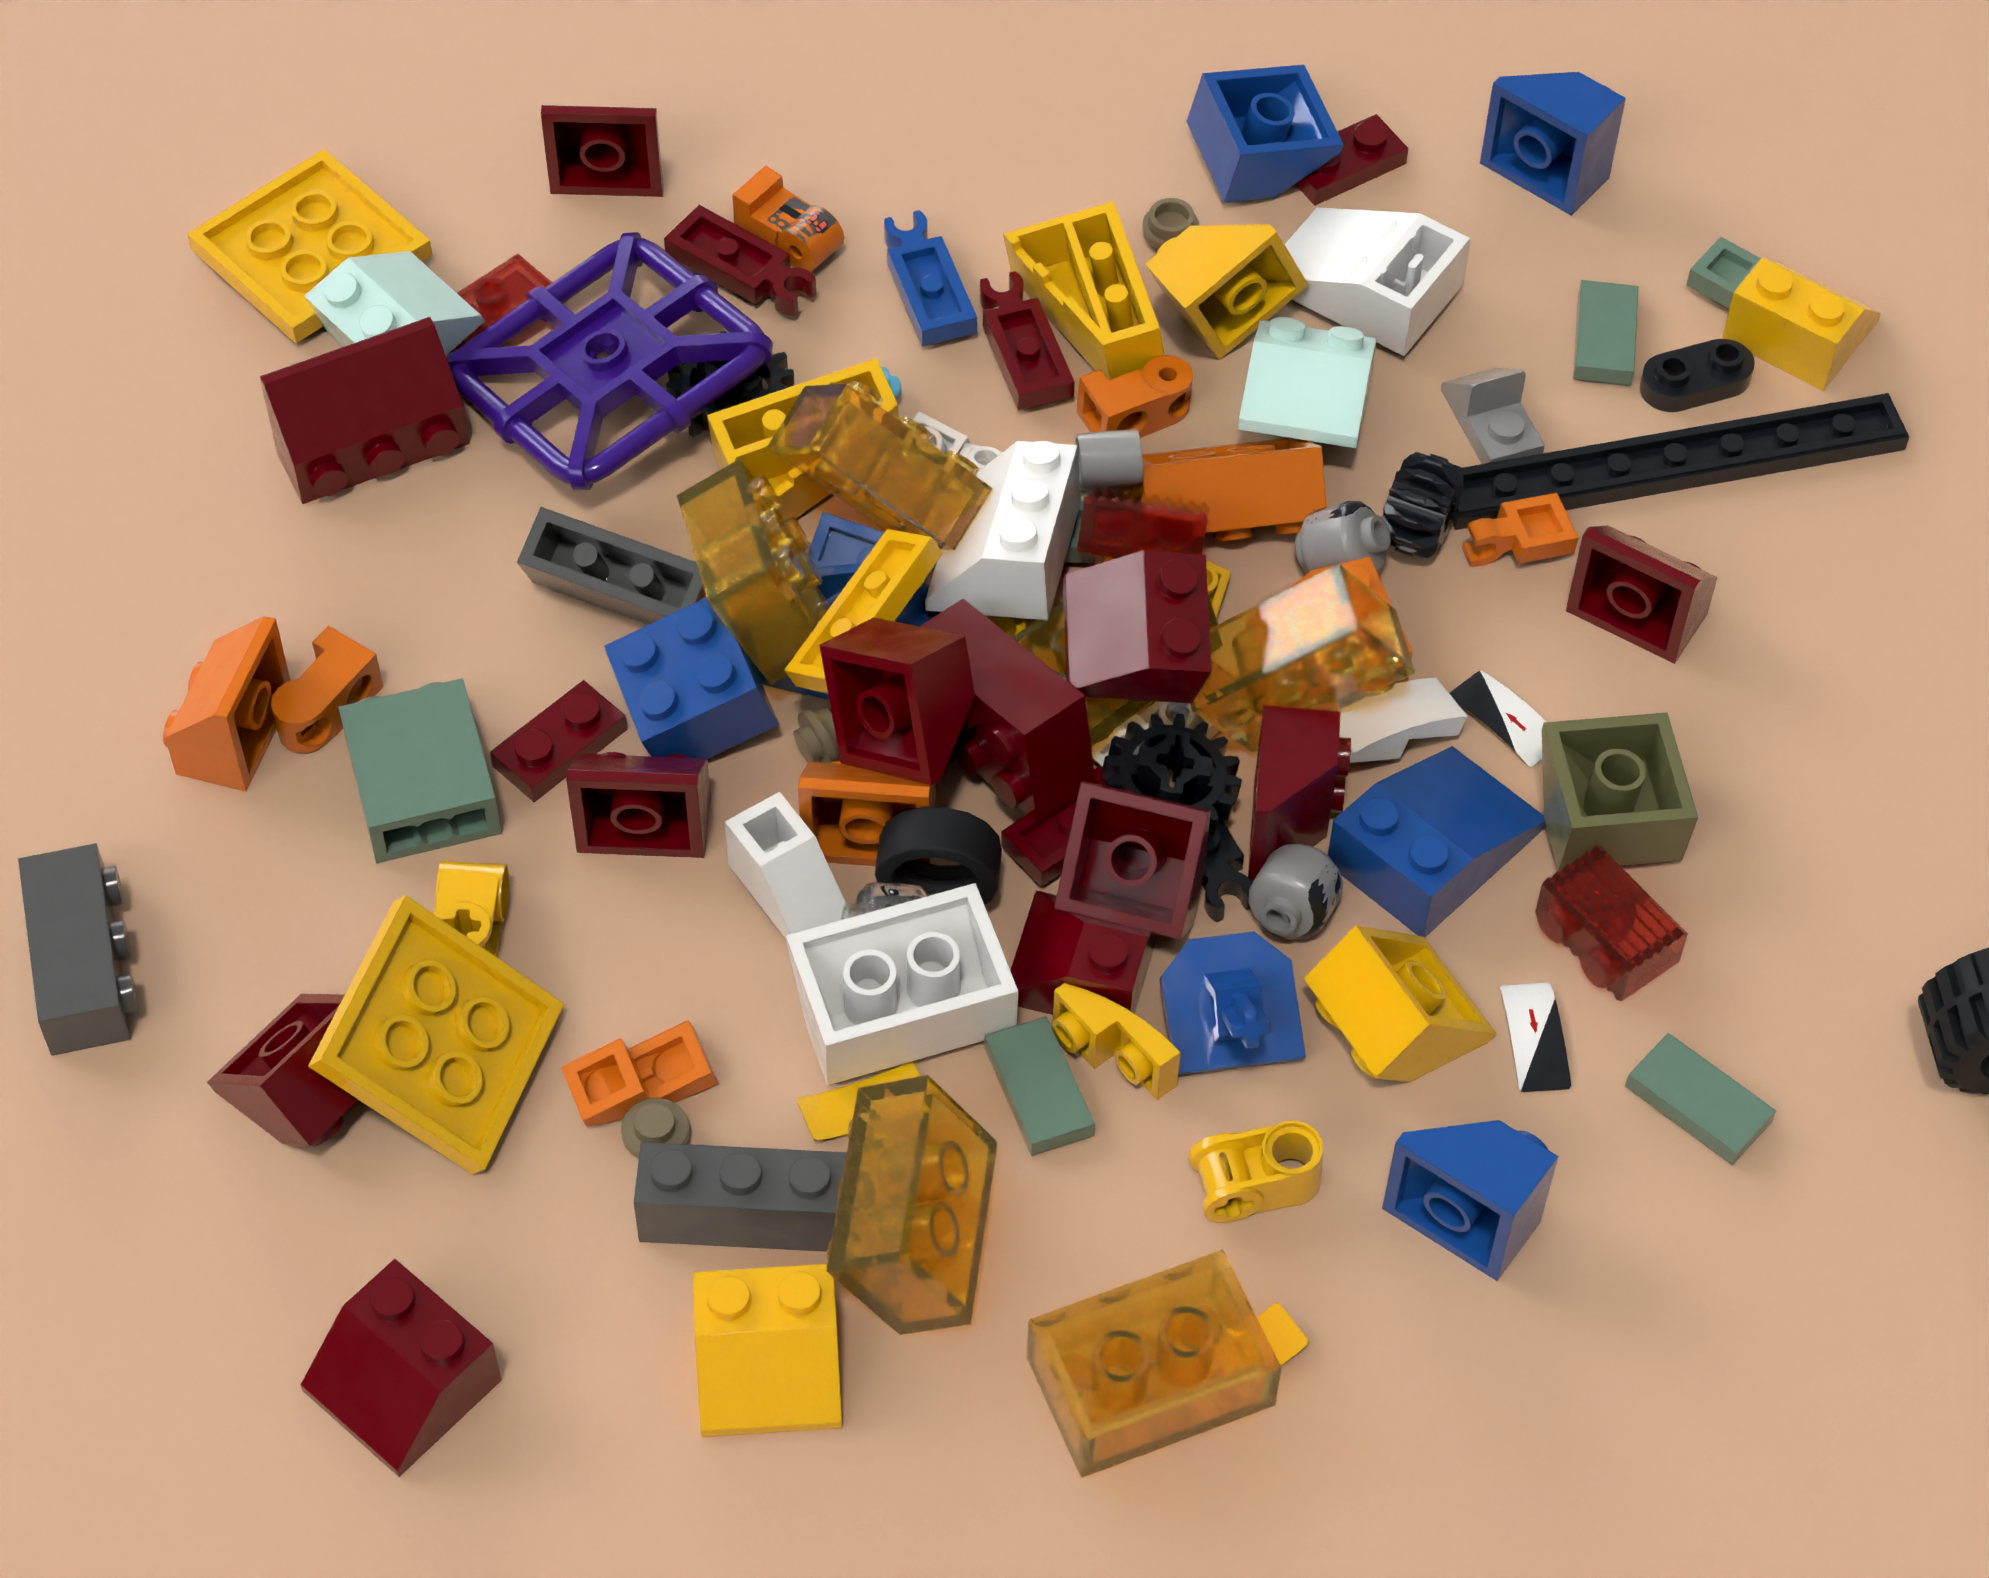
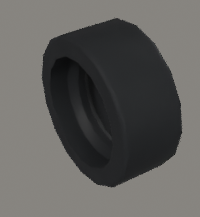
[875,807,1002,906]

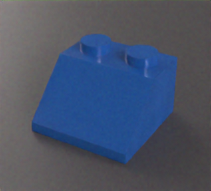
[1186,64,1344,202]
[1480,72,1626,216]
[1382,1120,1559,1281]

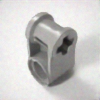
[1075,429,1143,496]

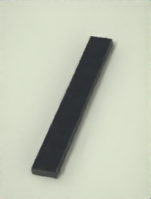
[1452,393,1909,530]

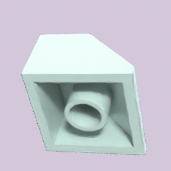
[304,251,485,356]
[1238,317,1377,448]

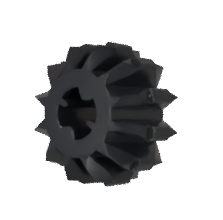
[1382,452,1464,559]

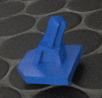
[1159,931,1306,1076]

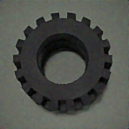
[1918,947,1989,1094]

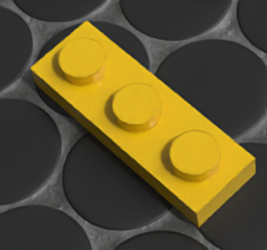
[784,529,943,694]

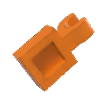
[1462,493,1579,567]

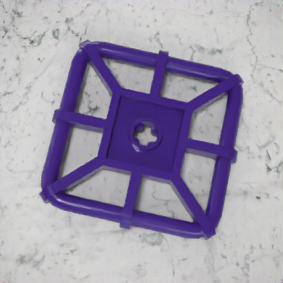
[447,232,773,491]

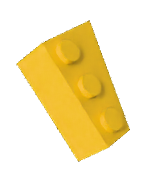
[1003,201,1165,380]
[707,358,901,549]

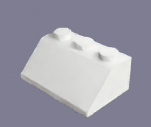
[925,441,1081,620]
[786,883,1018,1086]

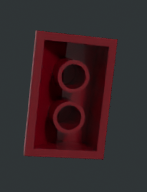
[260,317,470,504]

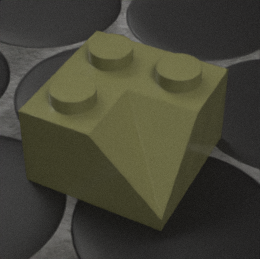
[1542,712,1698,871]

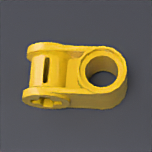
[434,861,509,957]
[1188,1120,1323,1223]

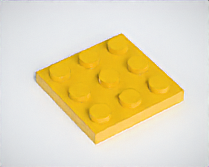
[187,149,433,343]
[308,895,564,1174]

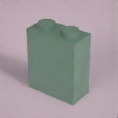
[338,678,502,864]

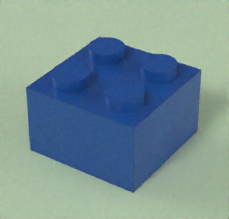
[604,592,779,759]

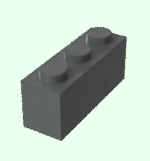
[517,507,722,625]
[18,843,139,1056]
[633,1142,849,1253]

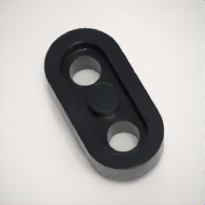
[1640,339,1755,412]

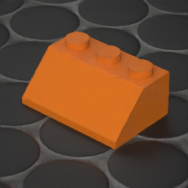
[1130,438,1327,548]

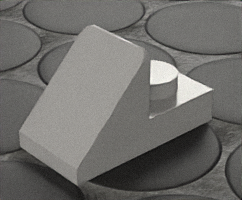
[1441,368,1545,464]

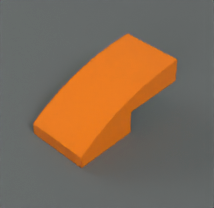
[561,1020,719,1126]

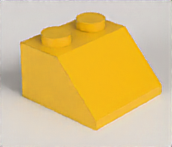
[1145,224,1308,360]
[1722,257,1881,391]
[1303,925,1497,1082]
[692,1263,842,1437]

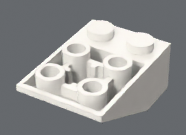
[1285,207,1471,356]

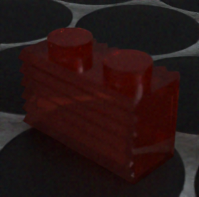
[1076,484,1210,558]
[1535,845,1688,1001]

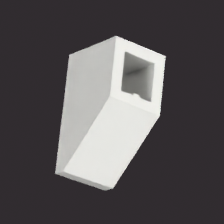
[725,792,852,939]

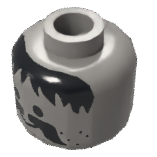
[1295,501,1390,573]
[1248,844,1343,940]

